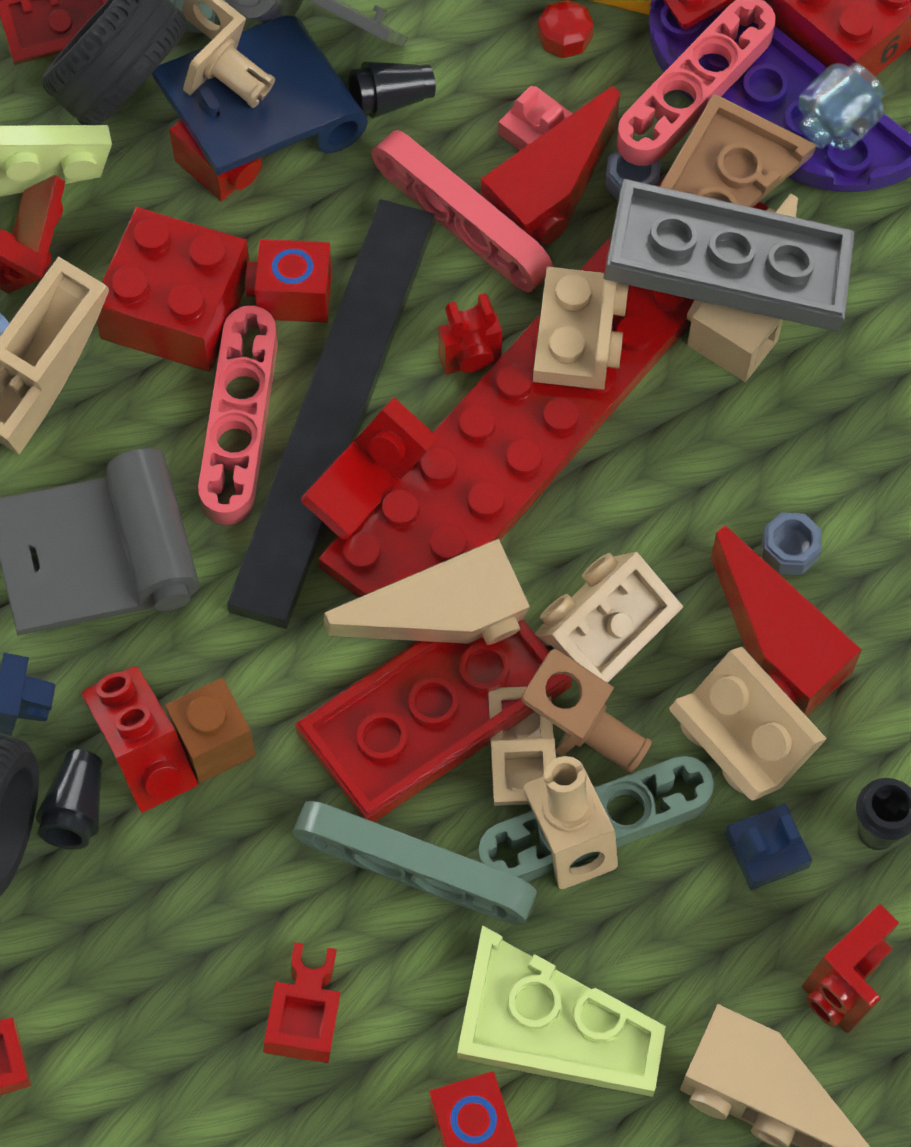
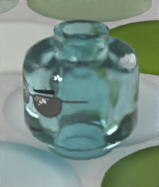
[798,63,885,150]

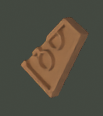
[660,94,817,208]

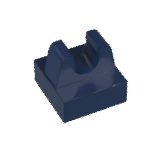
[0,653,56,736]
[725,803,812,890]

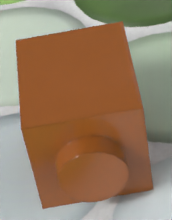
[165,677,256,784]

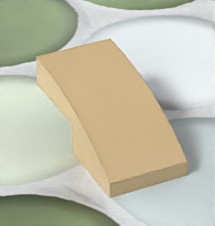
[488,687,556,806]

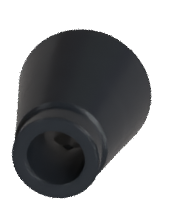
[348,62,436,119]
[36,749,103,850]
[856,778,911,850]

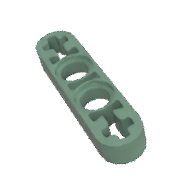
[478,756,714,882]
[292,801,537,925]

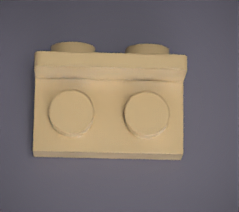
[533,267,628,390]
[535,551,683,683]
[669,647,827,800]

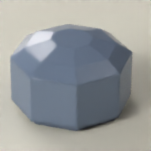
[605,150,661,201]
[762,513,821,575]

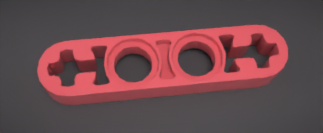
[617,0,775,166]
[371,130,553,293]
[198,305,278,525]

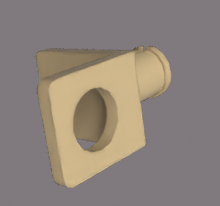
[181,0,275,108]
[524,756,618,889]

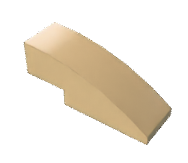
[0,257,109,455]

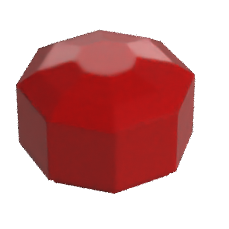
[537,0,594,58]

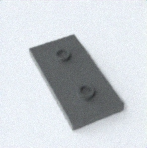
[603,179,854,332]

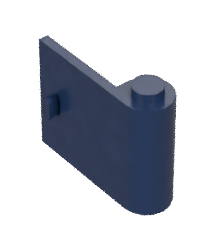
[152,15,368,175]

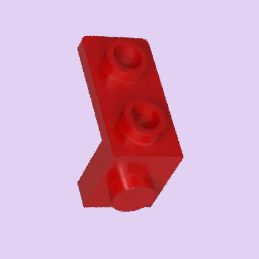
[82,666,199,813]

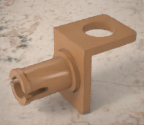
[521,649,652,775]

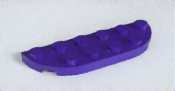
[649,0,911,192]

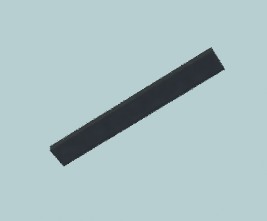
[227,199,435,629]

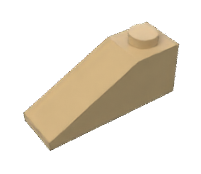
[324,539,530,645]

